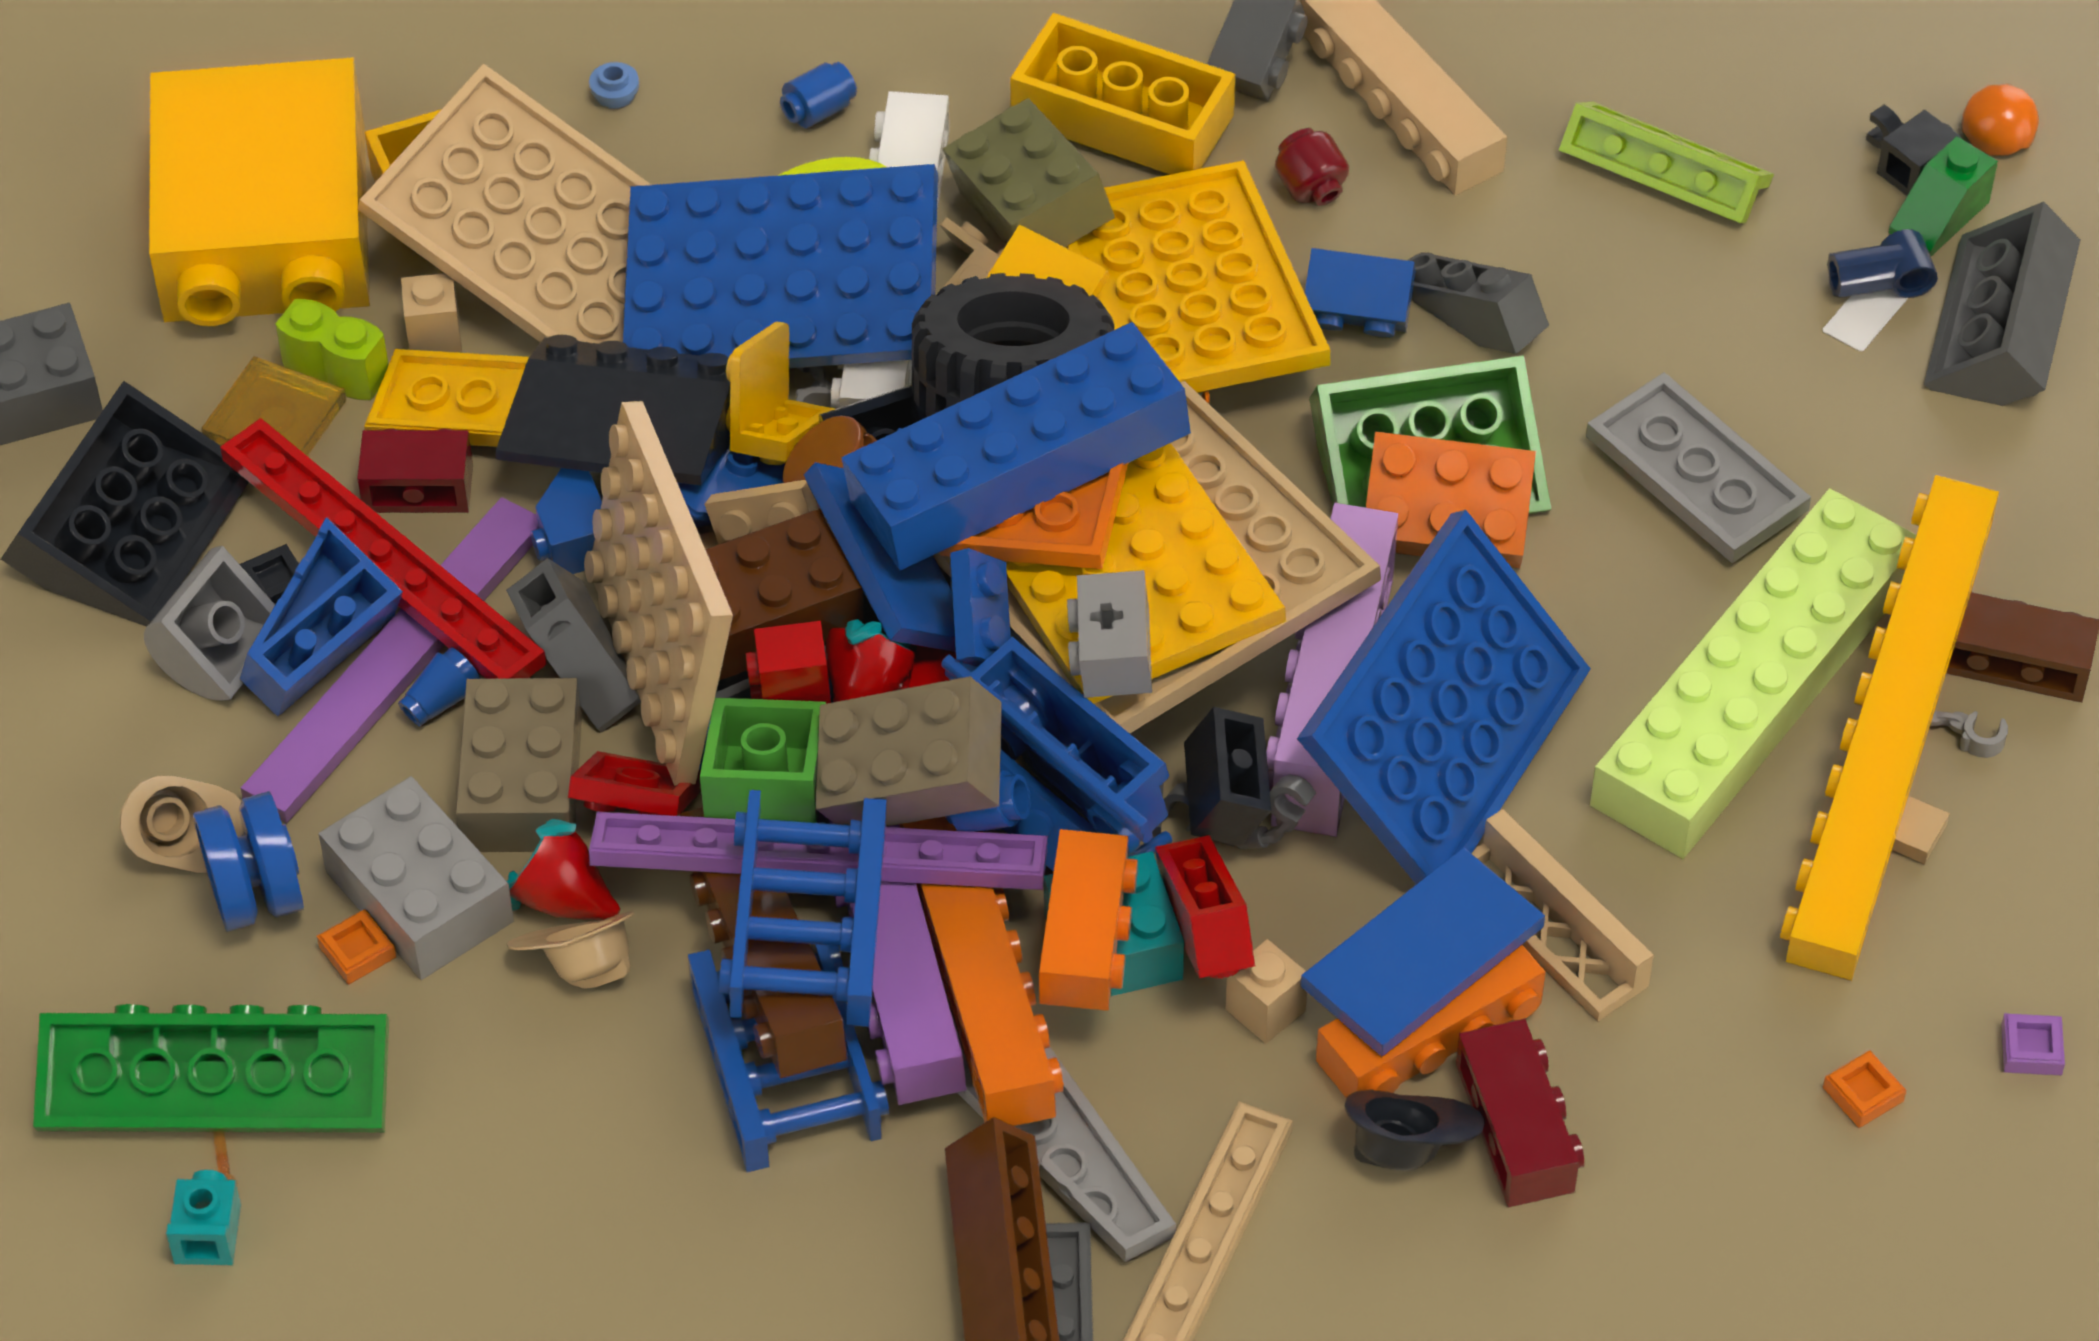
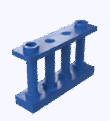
[719,790,887,1027]
[688,944,889,1173]

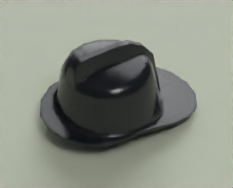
[1344,1090,1485,1171]

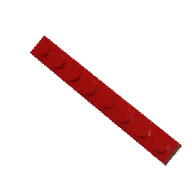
[220,418,547,679]

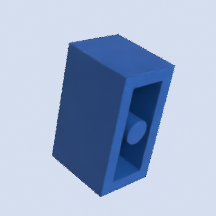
[1305,248,1415,338]

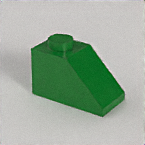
[1888,136,1998,257]

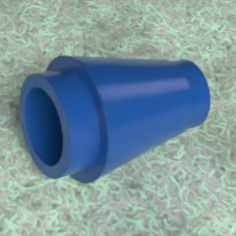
[398,647,480,727]

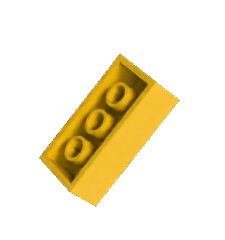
[1010,12,1235,175]

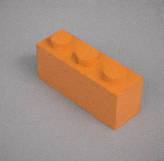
[1039,829,1138,1011]

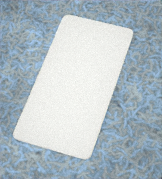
[1823,289,1908,351]

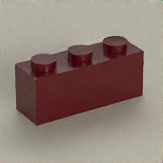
[1456,1018,1585,1208]

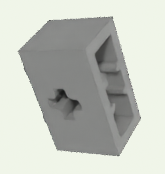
[1067,570,1152,698]

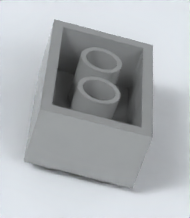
[318,776,514,980]

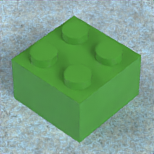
[700,698,826,823]

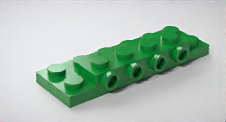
[33,1004,389,1133]

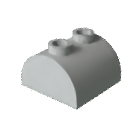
[144,546,275,701]

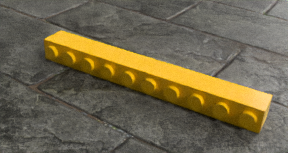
[1780,475,1999,981]

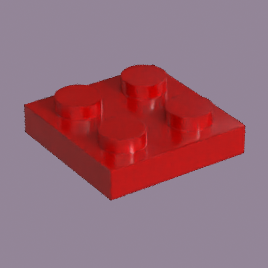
[568,751,701,816]

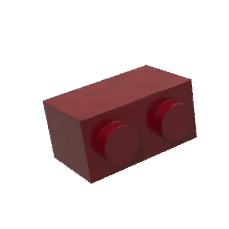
[357,429,473,513]

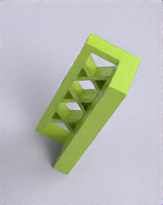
[1558,102,1774,224]

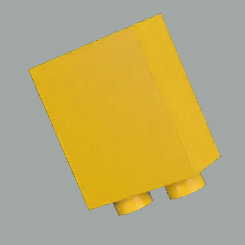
[149,57,370,326]

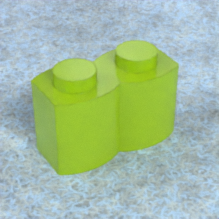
[275,299,389,400]

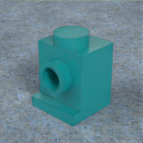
[166,1170,241,1265]

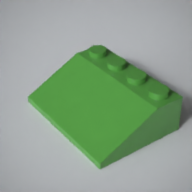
[1309,355,1552,514]

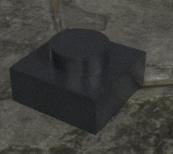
[239,544,299,605]

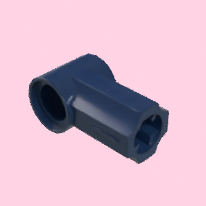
[1827,229,1938,298]

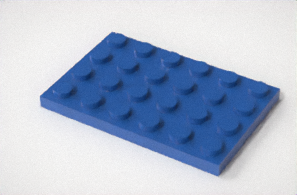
[623,164,938,368]
[1297,510,1591,884]

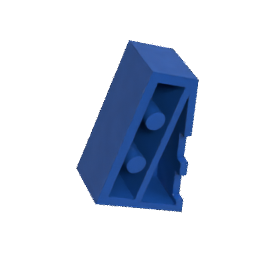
[240,517,403,717]

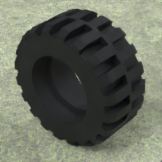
[912,273,1115,417]

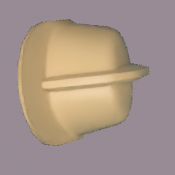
[120,776,244,873]
[507,911,634,989]

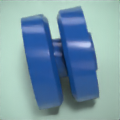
[193,791,304,932]

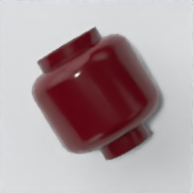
[1275,128,1349,206]

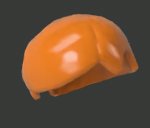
[1962,84,2039,156]

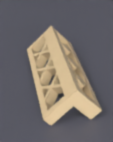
[1472,809,1654,1022]

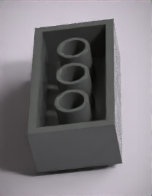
[0,302,103,446]

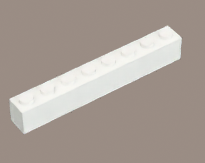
[831,91,950,409]

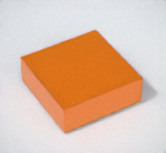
[317,909,397,985]
[1823,1050,1907,1128]

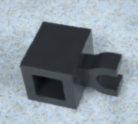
[1866,104,1962,196]

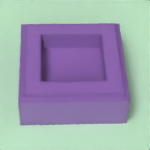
[2001,1013,2065,1075]

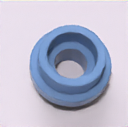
[589,62,639,109]

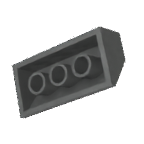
[1924,201,2080,406]

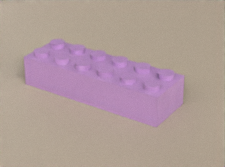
[1266,503,1399,837]

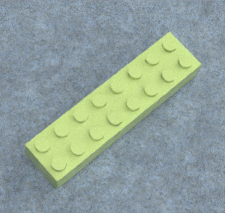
[1590,488,1916,859]

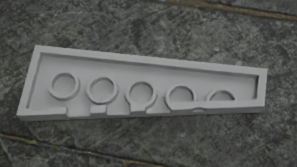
[946,996,1176,1262]

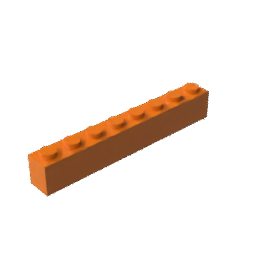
[900,816,1064,1126]

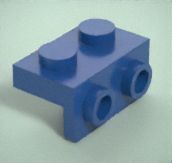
[950,548,1011,673]

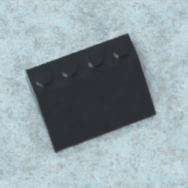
[496,334,730,485]
[0,381,249,627]

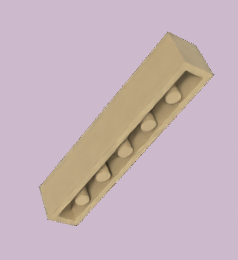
[1300,0,1507,196]

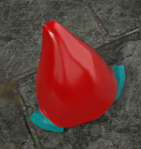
[825,619,916,702]
[506,819,621,921]

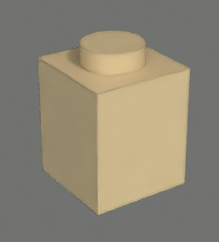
[401,273,462,352]
[1225,939,1307,1044]

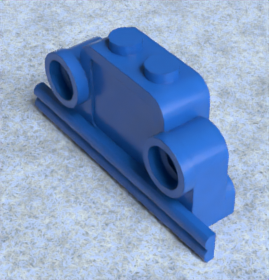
[941,637,1169,857]

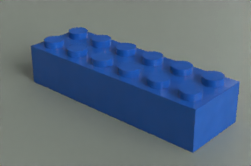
[841,322,1191,570]

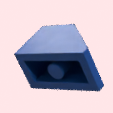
[530,468,602,574]

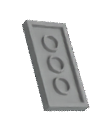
[1586,372,1811,563]

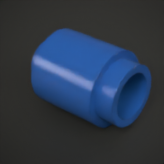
[780,62,857,128]
[945,770,1031,832]

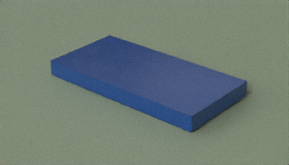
[804,462,956,652]
[1301,847,1545,1057]

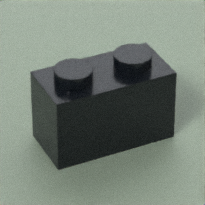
[1184,706,1271,846]

